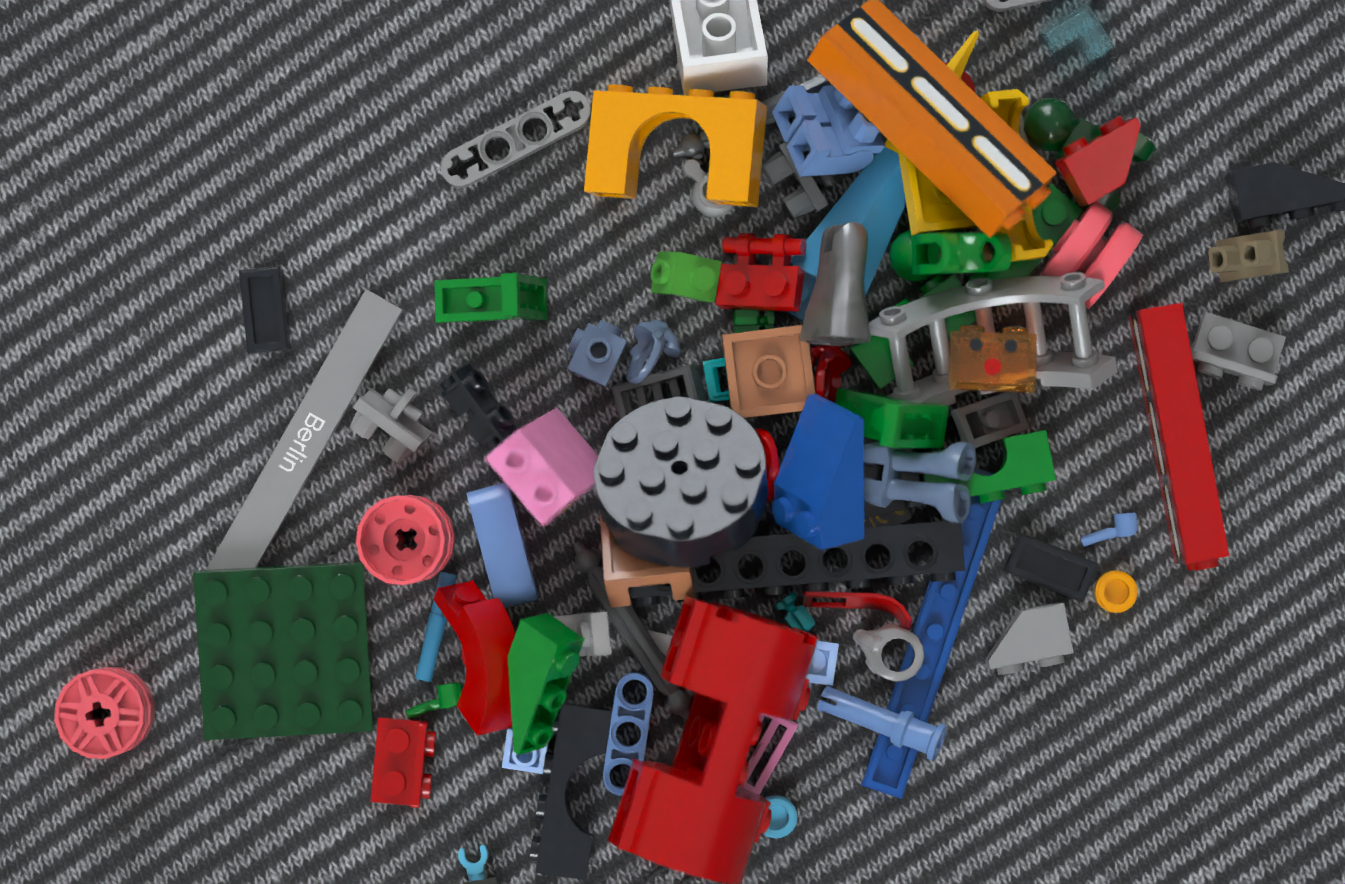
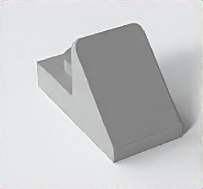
[553,611,611,657]

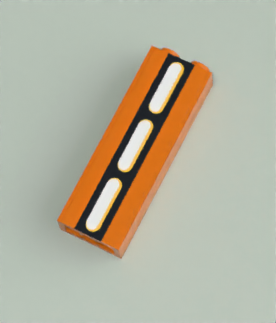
[807,0,1057,238]

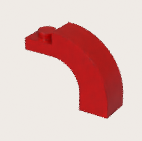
[433,580,516,736]

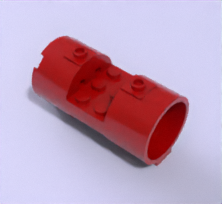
[608,595,819,884]

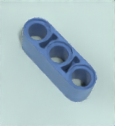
[467,482,539,609]
[603,672,654,796]

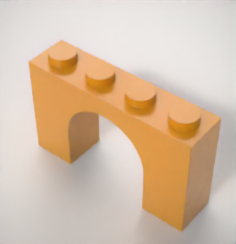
[584,84,767,207]

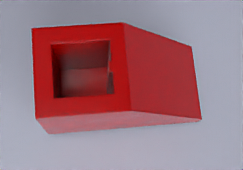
[1055,115,1141,206]

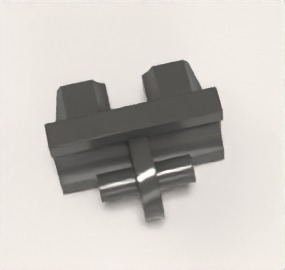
[763,142,836,219]

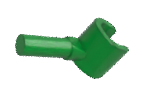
[405,682,462,720]

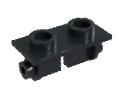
[440,364,518,452]

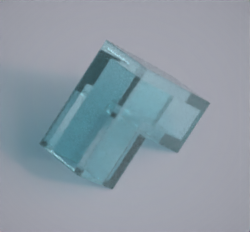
[1040,2,1115,64]

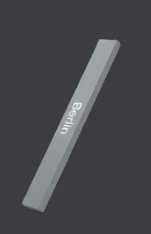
[206,289,404,570]

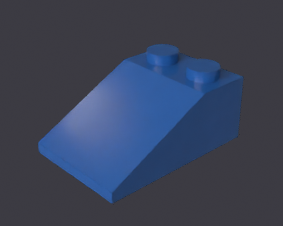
[772,393,865,550]

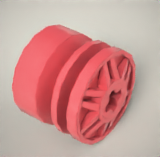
[356,495,456,585]
[55,667,155,759]

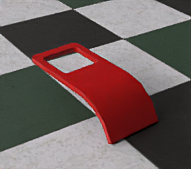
[803,592,912,630]

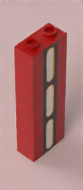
[1128,302,1230,571]

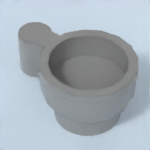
[684,159,735,218]

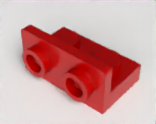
[370,717,436,808]

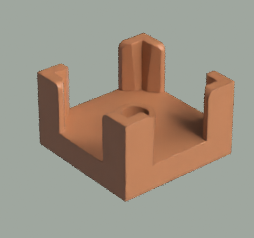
[721,325,815,420]
[600,514,695,608]

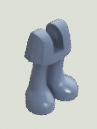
[864,442,976,523]

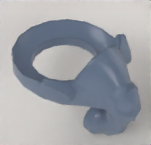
[626,319,682,384]

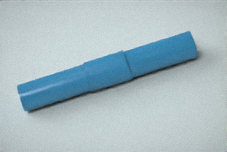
[415,571,457,682]

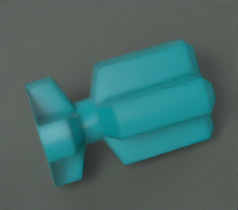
[773,591,815,632]

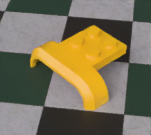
[898,89,1053,262]

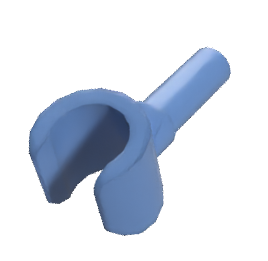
[1080,513,1138,547]

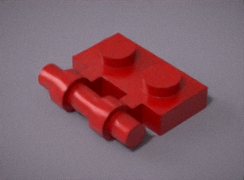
[715,233,806,312]

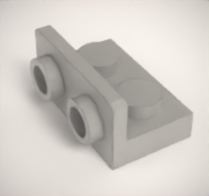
[1191,312,1286,390]

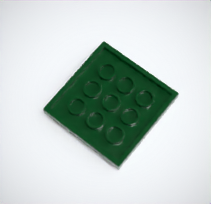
[193,562,374,740]

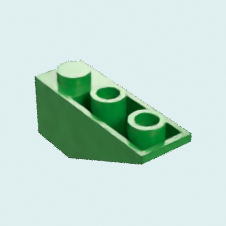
[508,613,585,755]

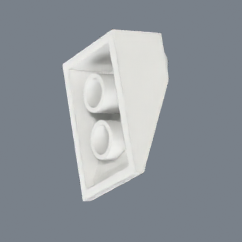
[669,0,768,96]

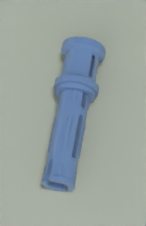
[817,685,947,761]

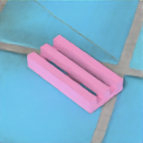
[737,713,799,795]

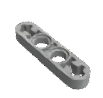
[441,91,591,188]

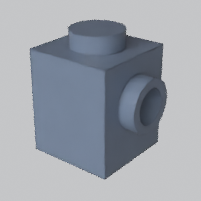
[567,320,628,388]

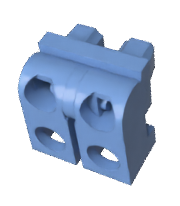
[772,85,885,177]

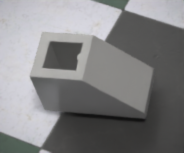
[985,602,1074,675]

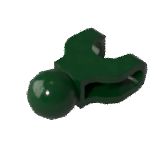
[1024,98,1156,215]

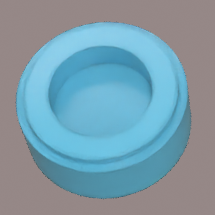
[764,795,797,838]

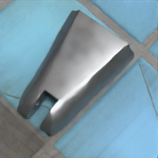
[799,222,870,346]

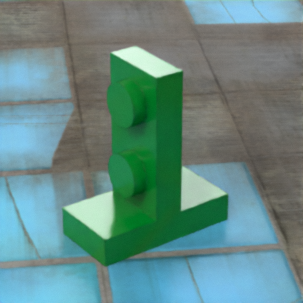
[434,273,548,323]
[835,388,949,448]

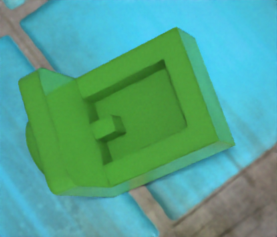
[651,251,721,303]

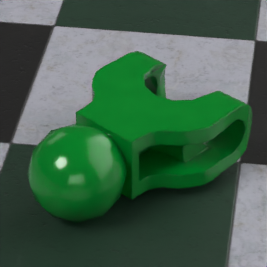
[889,230,1012,283]

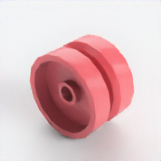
[1040,201,1143,309]

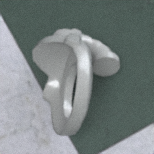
[853,624,924,682]

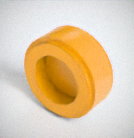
[1094,571,1138,613]

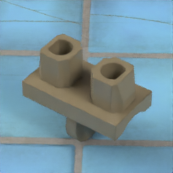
[1208,230,1289,282]

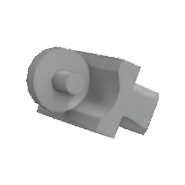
[350,388,432,463]

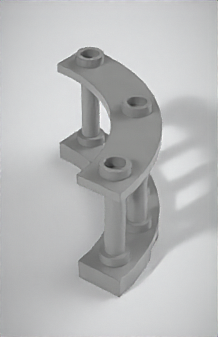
[868,272,1118,405]

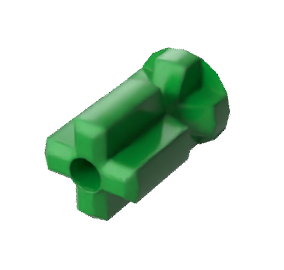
[733,310,774,333]

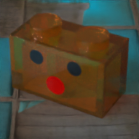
[949,325,1037,393]

